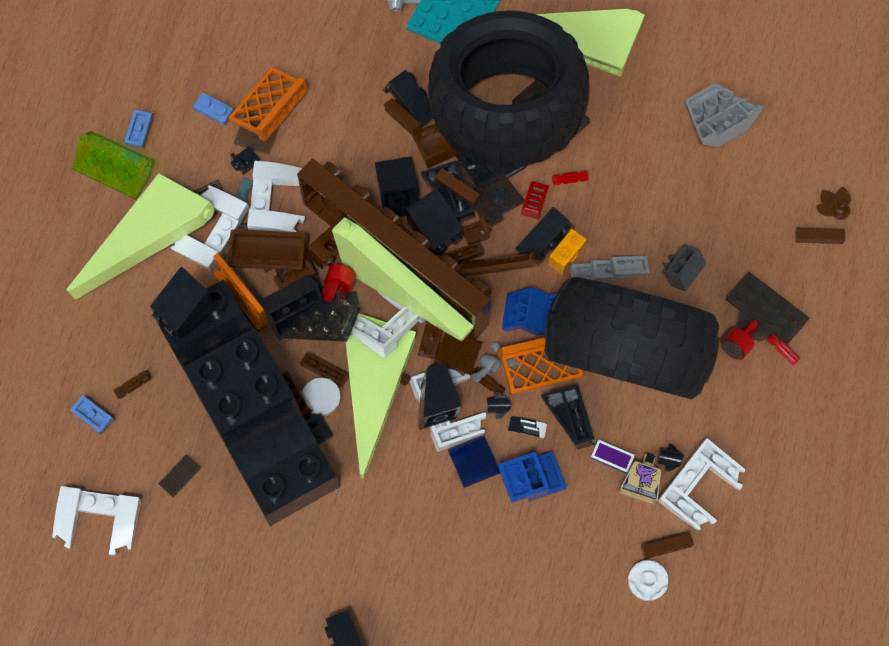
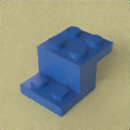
[502,287,557,336]
[498,451,567,503]

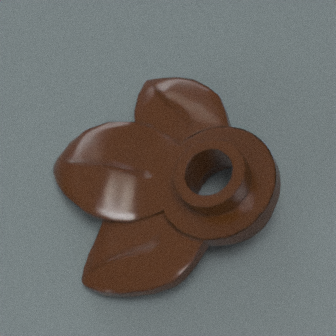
[817,187,851,220]

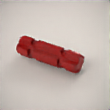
[552,170,589,185]
[767,333,800,366]

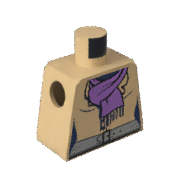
[619,454,661,505]

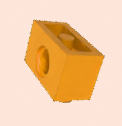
[548,229,587,275]

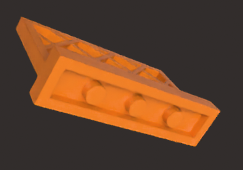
[228,67,308,142]
[213,253,269,332]
[496,337,584,395]

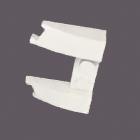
[247,161,305,232]
[171,185,250,272]
[347,292,425,358]
[409,368,486,452]
[657,438,745,531]
[52,486,142,555]

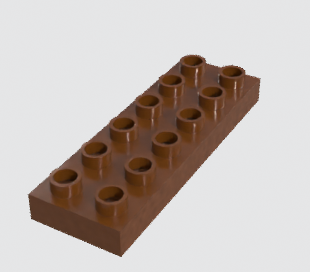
[297,158,491,340]

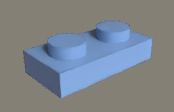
[193,92,234,126]
[124,110,153,149]
[70,395,114,434]

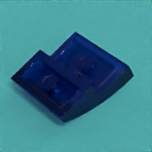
[448,435,500,488]

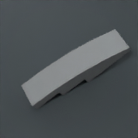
[569,256,650,282]

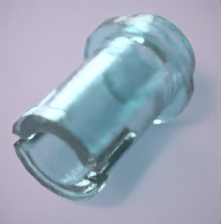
[236,178,253,203]

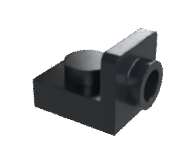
[230,147,260,175]
[306,413,333,445]

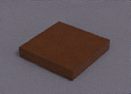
[434,332,483,375]

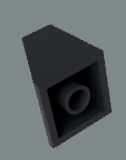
[375,156,419,217]
[406,188,464,255]
[150,267,215,339]
[418,363,462,430]

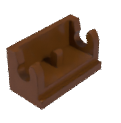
[273,259,317,290]
[418,321,444,359]

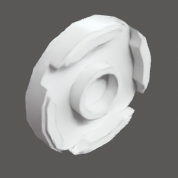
[303,378,341,416]
[628,560,668,601]

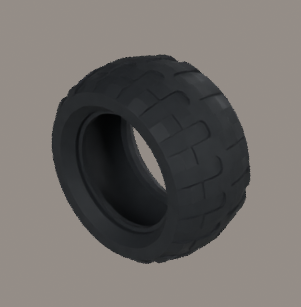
[428,10,590,167]
[544,277,719,400]

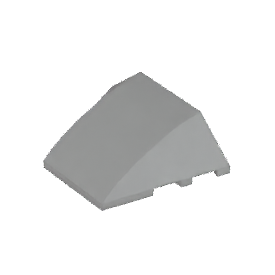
[685,83,763,147]

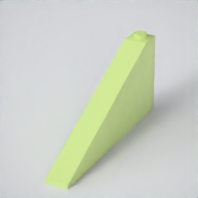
[536,9,645,77]
[66,173,215,299]
[332,217,474,341]
[342,311,416,479]

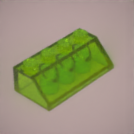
[72,131,155,200]

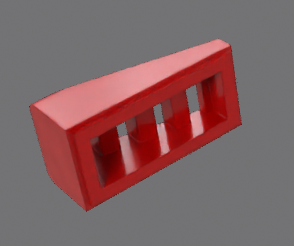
[521,181,549,220]

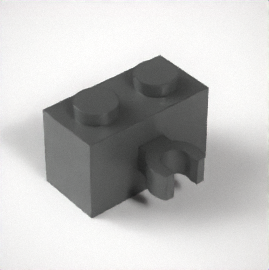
[663,244,706,291]

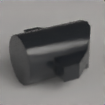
[487,391,511,419]
[658,444,684,472]

